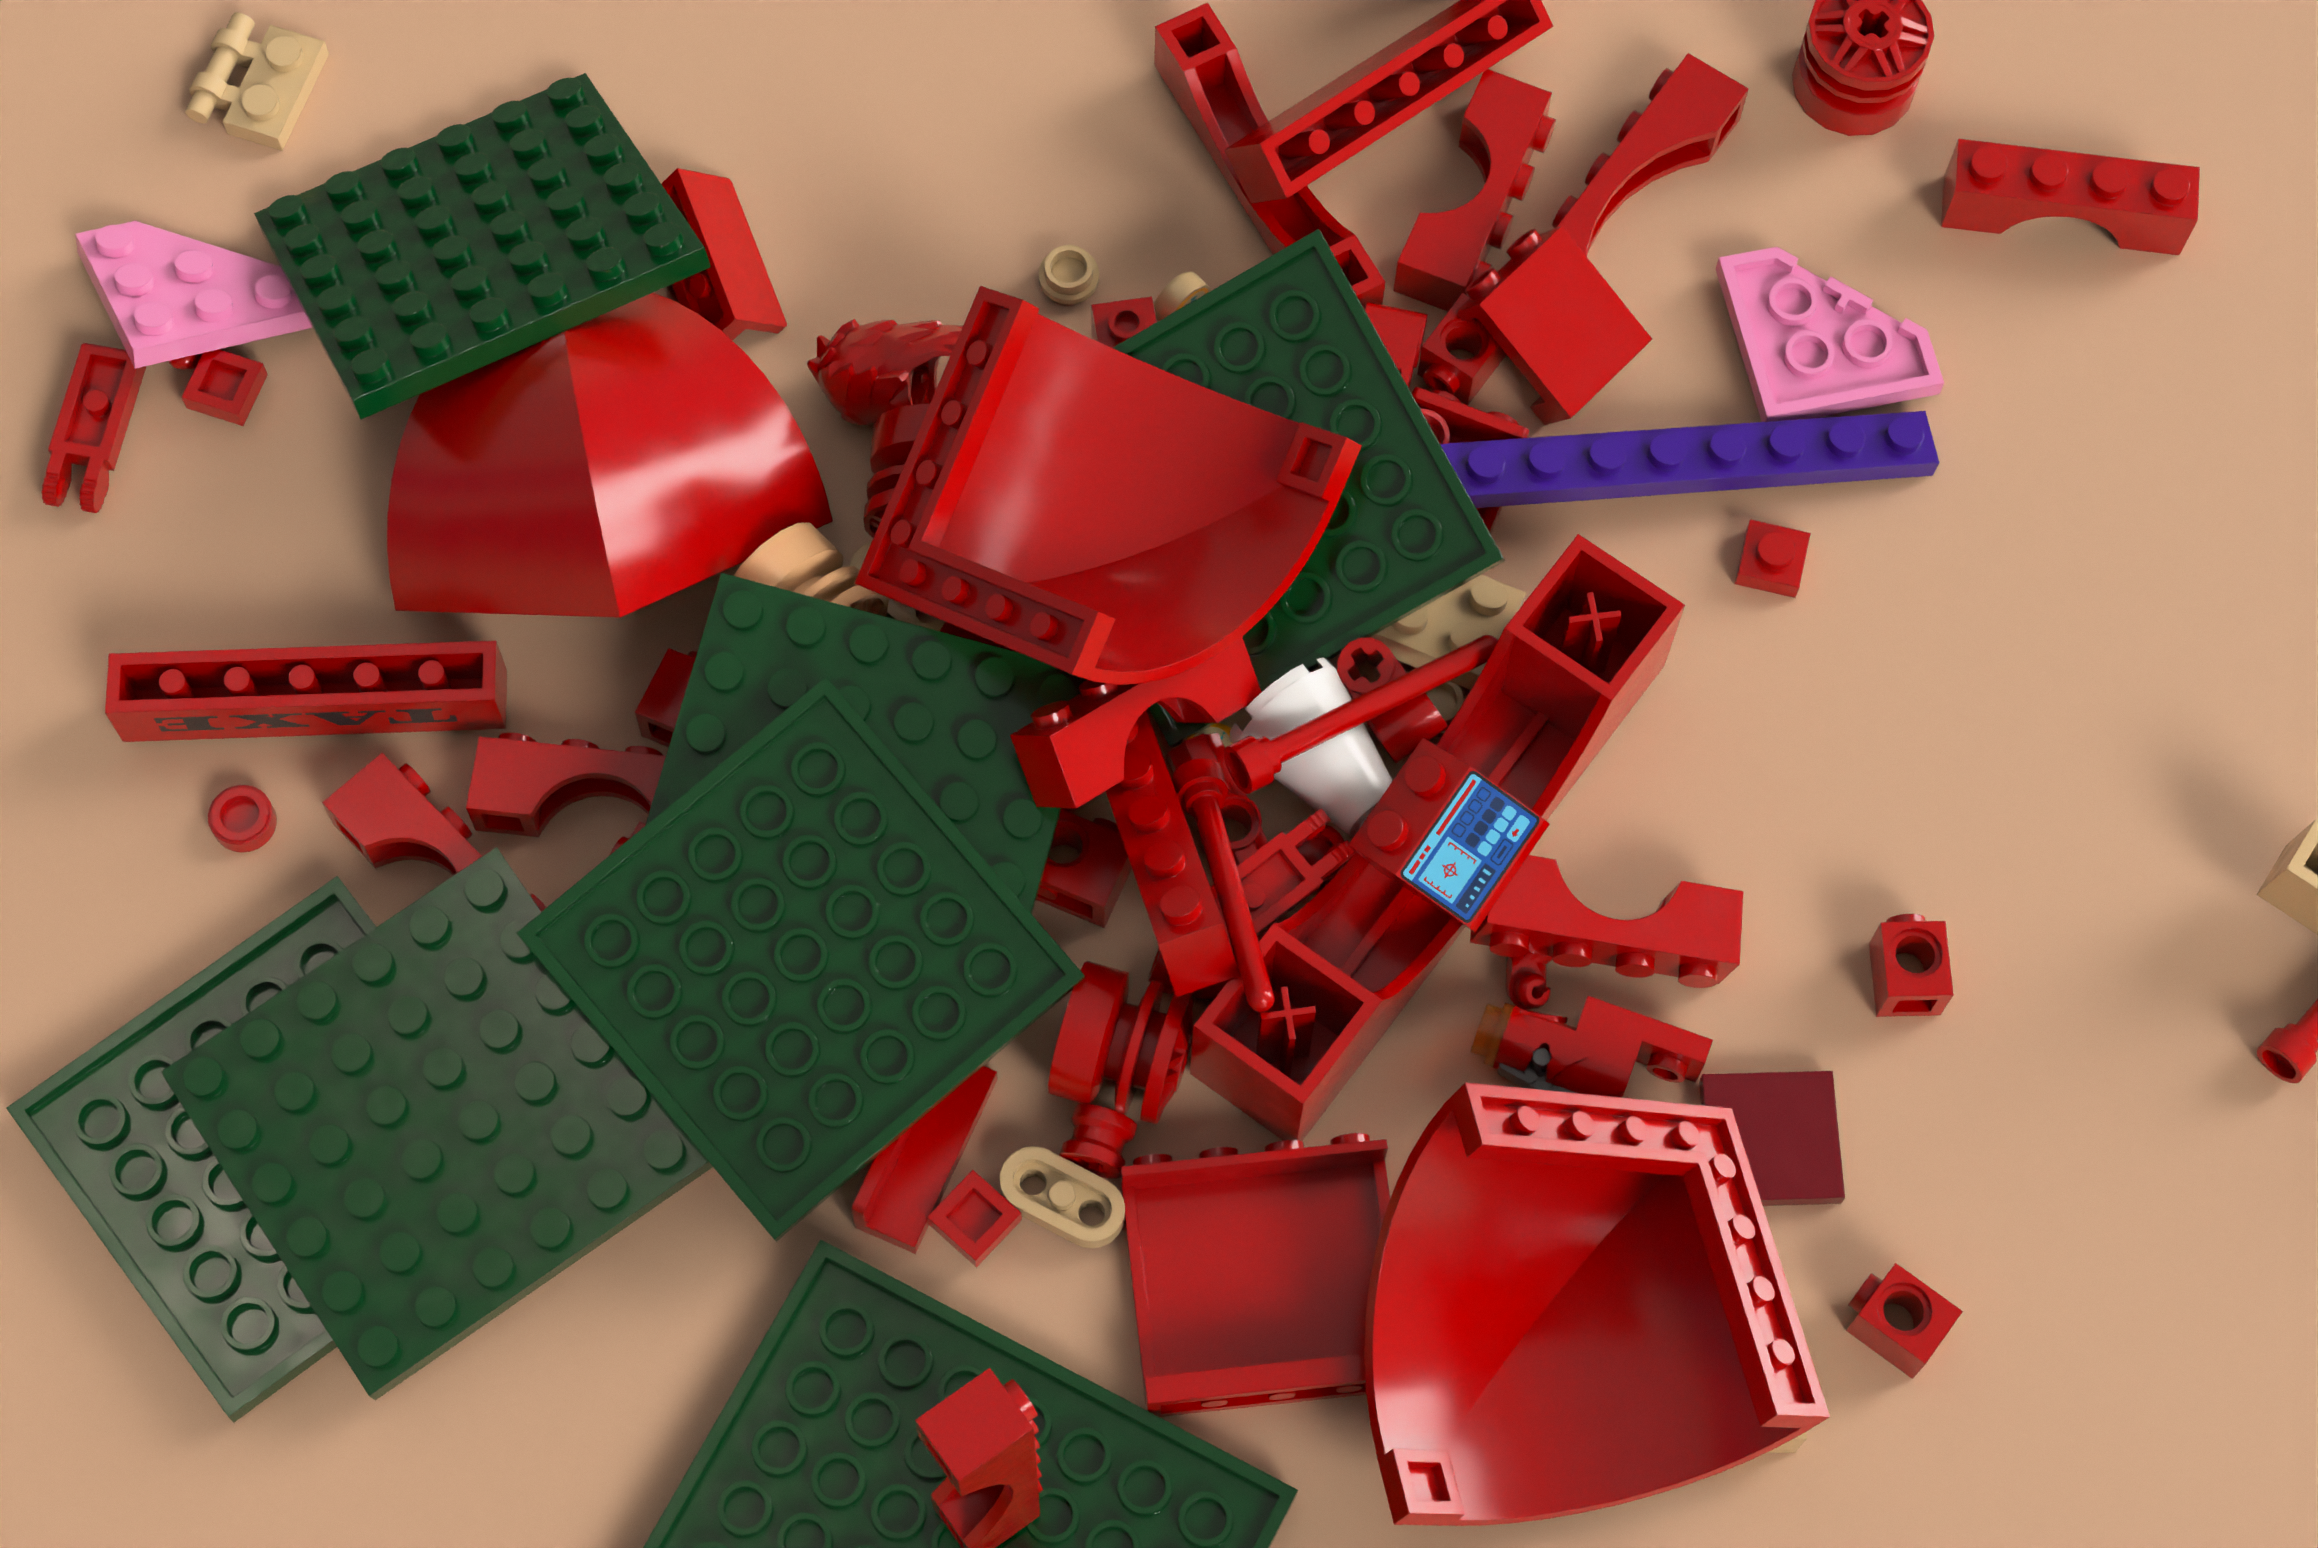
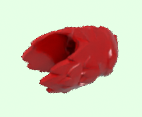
[807,319,963,426]

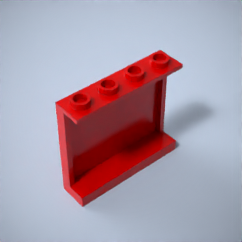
[1121,1133,1390,1417]

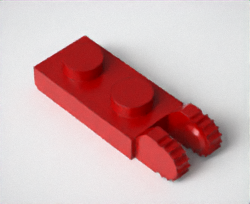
[41,343,146,513]
[1211,808,1356,954]

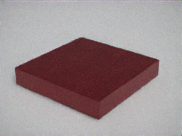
[1699,1071,1845,1206]

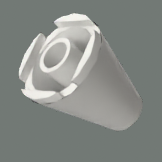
[1230,657,1392,837]

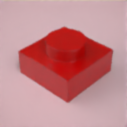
[181,349,268,426]
[1735,519,1811,598]
[927,1170,1022,1268]

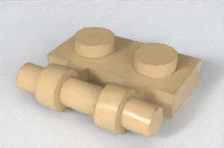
[185,12,329,151]

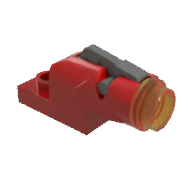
[1470,996,1713,1098]

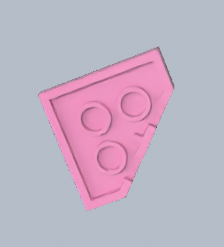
[76,221,312,369]
[1715,247,1944,422]

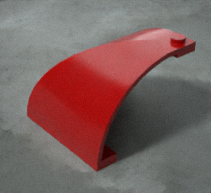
[854,286,1362,685]
[387,293,833,618]
[1364,1082,1830,1526]

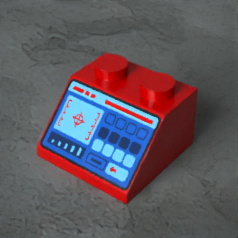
[1349,738,1550,932]

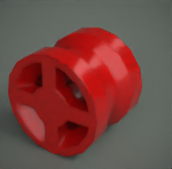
[1059,1104,1137,1179]

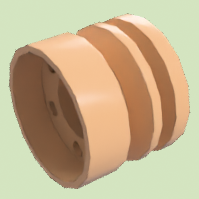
[733,523,889,617]

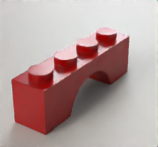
[1393,69,1556,312]
[1941,139,2200,255]
[1010,637,1262,809]
[466,732,666,837]
[322,753,547,912]
[1470,855,1744,988]

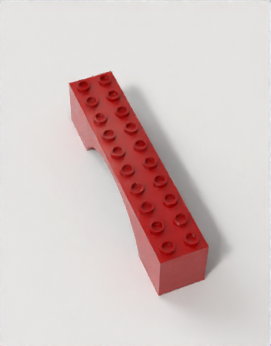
[1190,534,1685,1141]

